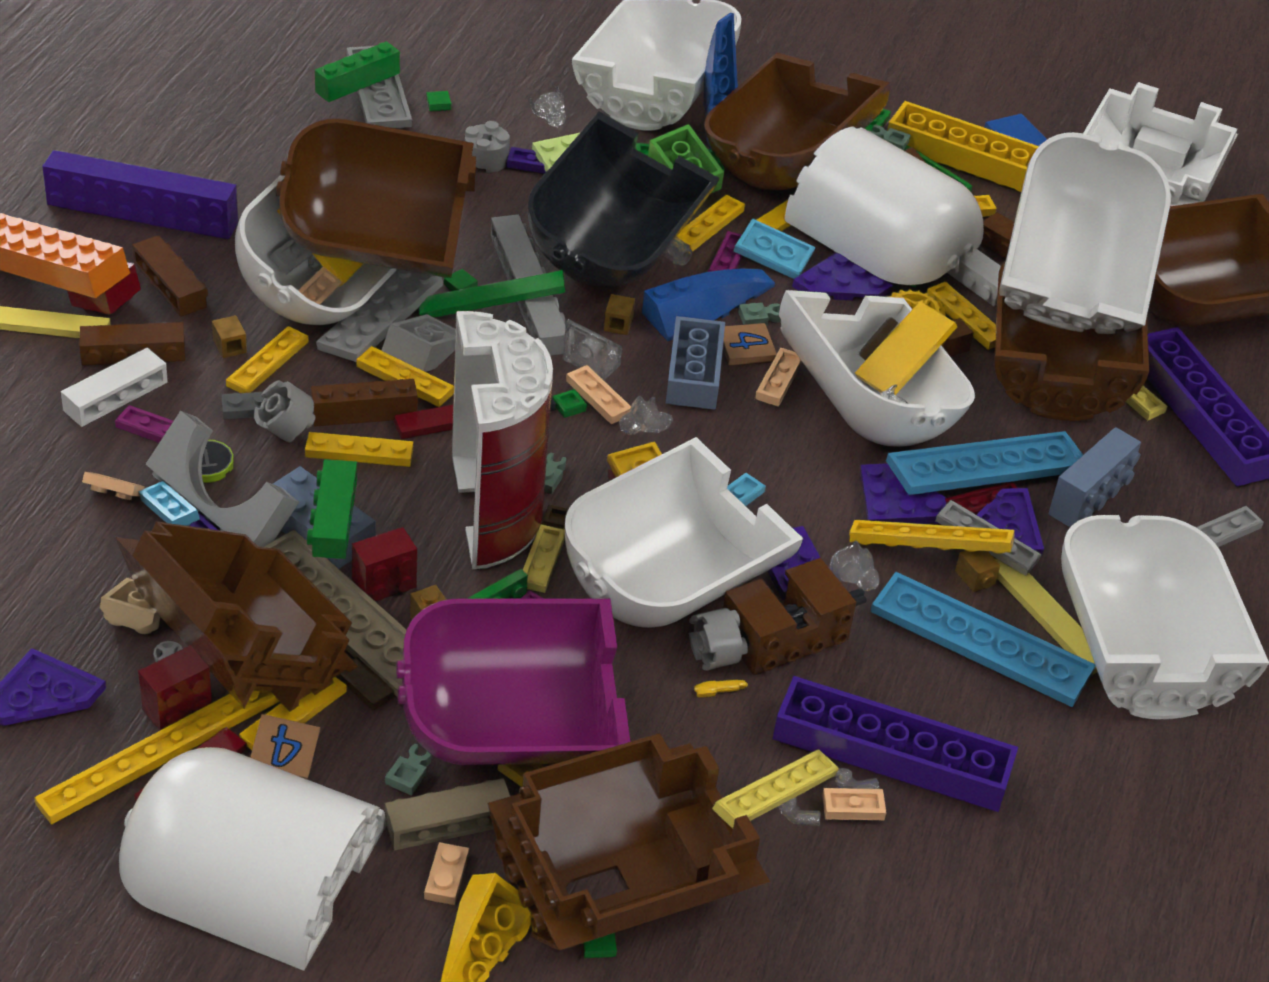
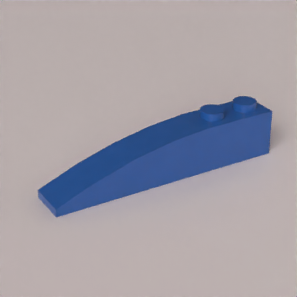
[703,13,738,149]
[642,269,775,341]

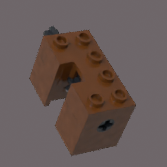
[723,558,867,675]

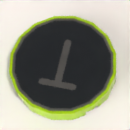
[202,440,234,483]

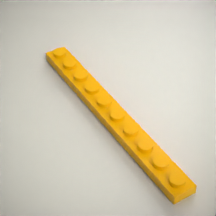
[34,691,280,825]

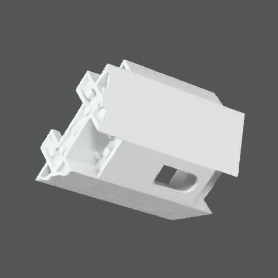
[1083,82,1238,206]

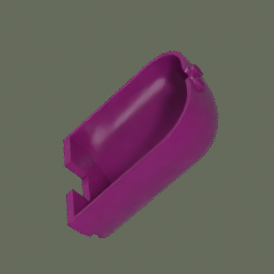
[396,599,631,765]

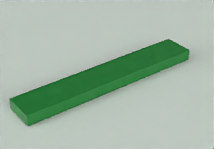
[419,270,566,318]

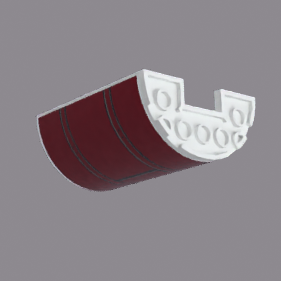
[452,311,553,569]

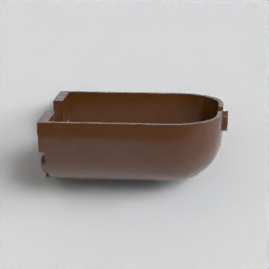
[705,53,890,191]
[276,119,474,278]
[1148,194,1269,327]
[995,260,1149,421]

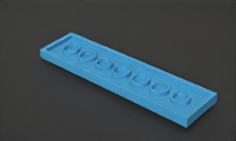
[886,431,1083,495]
[870,572,1096,707]

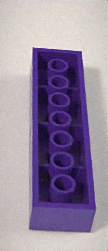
[42,150,238,239]
[1147,327,1269,486]
[773,676,1018,812]

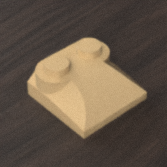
[100,578,161,634]

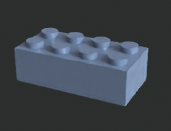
[666,316,725,409]
[1048,427,1141,527]
[273,466,376,569]

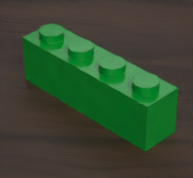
[315,41,400,103]
[307,459,357,559]

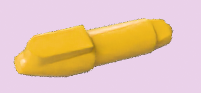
[694,680,748,697]

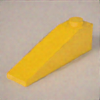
[441,873,531,982]

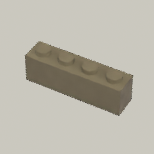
[385,778,510,851]

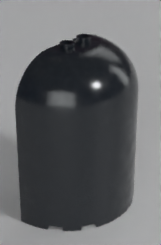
[528,111,720,288]

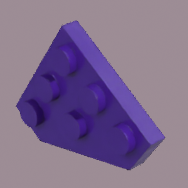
[792,253,893,301]
[860,463,946,524]
[962,488,1044,557]
[0,648,106,726]

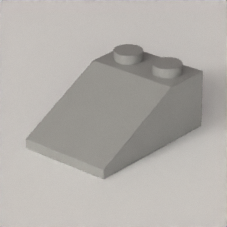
[381,314,456,372]

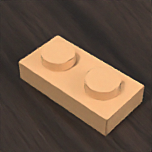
[82,472,145,500]
[822,788,886,820]
[424,842,469,905]

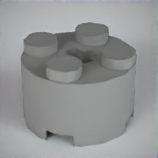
[465,121,510,173]
[254,380,315,442]
[689,608,747,670]

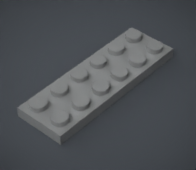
[347,46,412,129]
[316,269,443,362]

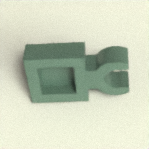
[870,125,910,150]
[738,303,781,325]
[544,453,566,494]
[385,744,432,796]

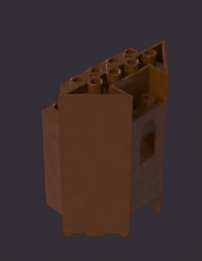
[115,521,359,712]
[488,733,770,951]

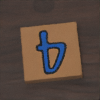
[723,323,777,365]
[250,714,320,780]

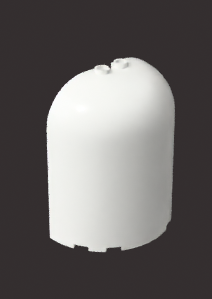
[572,0,741,130]
[785,127,984,285]
[999,133,1171,334]
[235,175,397,325]
[779,290,975,447]
[565,437,803,628]
[1061,515,1269,719]
[119,747,386,971]

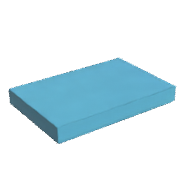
[734,219,815,279]

